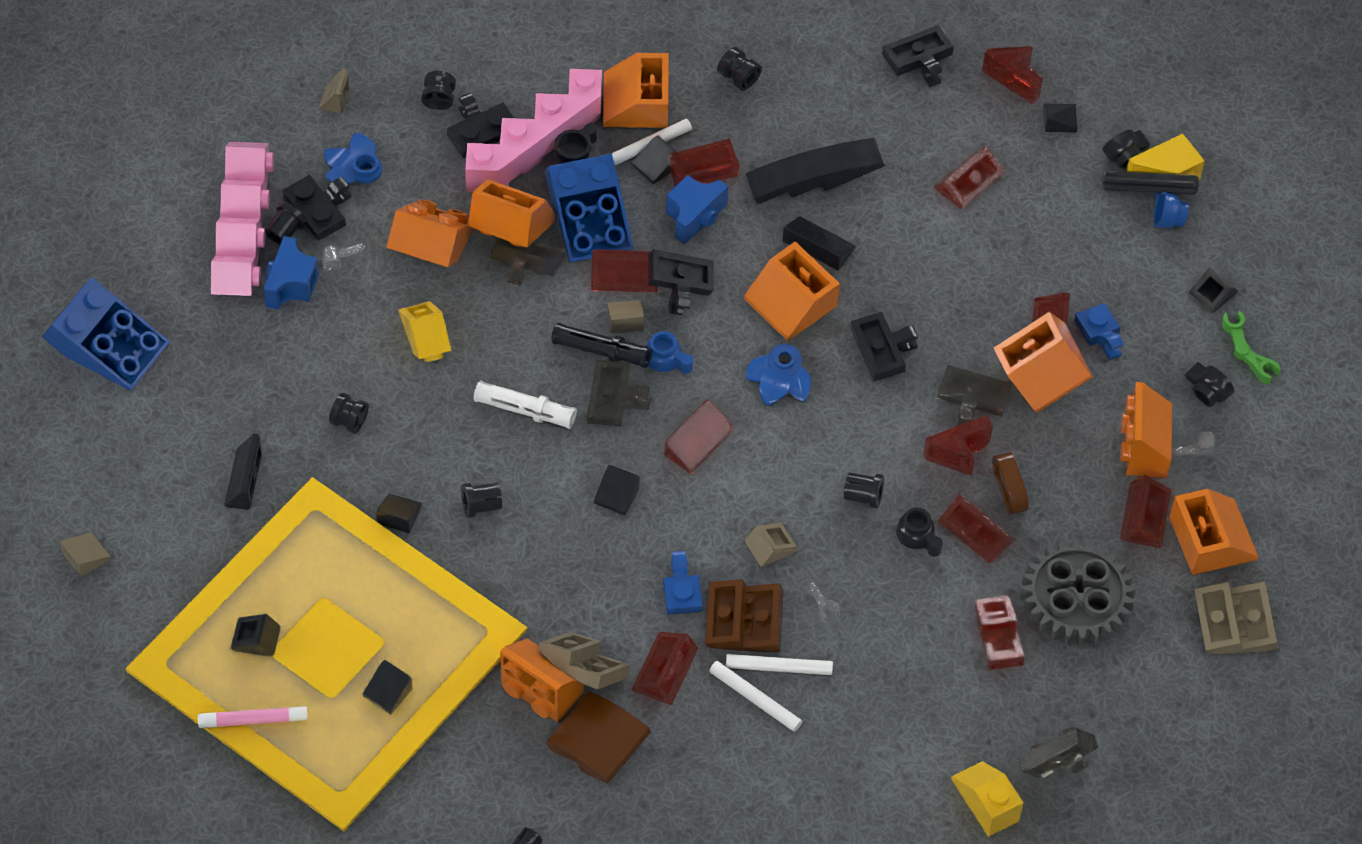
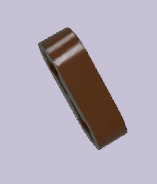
[992,452,1029,514]

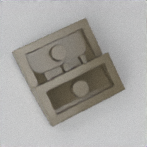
[1194,581,1279,654]
[539,632,631,689]

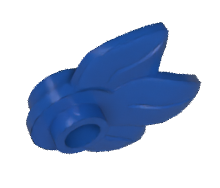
[324,132,382,184]
[745,344,811,406]

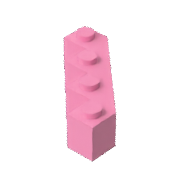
[465,69,602,192]
[211,142,274,296]

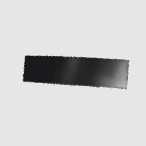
[746,138,885,204]

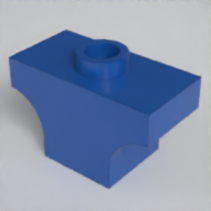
[666,175,729,244]
[264,236,319,310]

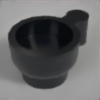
[555,123,597,164]
[1102,129,1150,169]
[1185,362,1235,407]
[896,507,943,557]

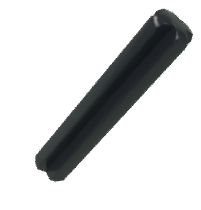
[1102,171,1199,195]

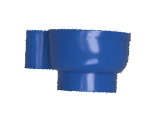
[1154,191,1189,229]
[646,331,693,374]

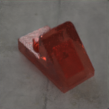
[982,46,1043,104]
[923,415,993,475]

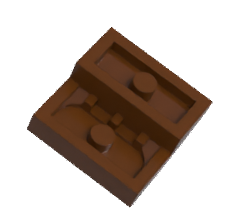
[705,579,783,652]
[546,691,651,784]

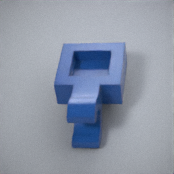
[1074,303,1124,360]
[663,551,702,615]

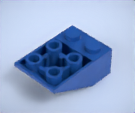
[544,153,634,263]
[41,277,170,391]

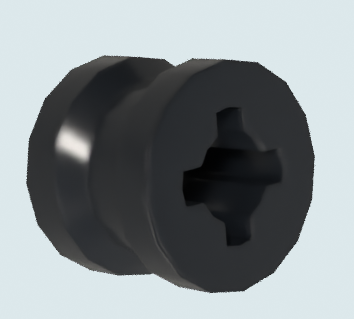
[421,70,456,110]
[329,393,369,434]

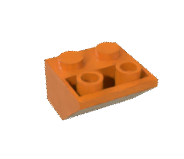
[603,53,669,128]
[468,179,556,248]
[386,199,474,267]
[744,242,840,341]
[994,312,1093,412]
[1120,382,1172,478]
[1169,489,1258,575]
[500,638,584,723]

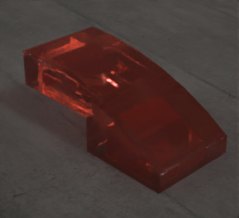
[975,595,1024,670]

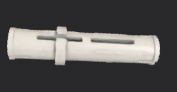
[474,380,577,429]

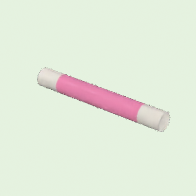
[198,706,308,728]

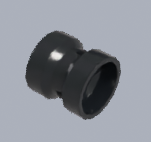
[717,47,762,91]

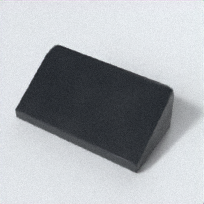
[782,216,856,271]
[224,434,262,510]

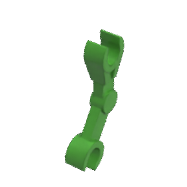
[1222,311,1281,384]

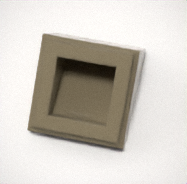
[319,69,350,113]
[607,300,644,333]
[745,523,798,567]
[60,533,111,577]

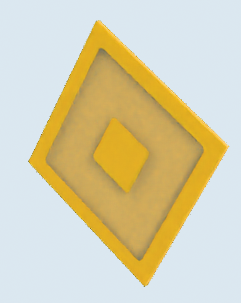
[126,477,527,832]

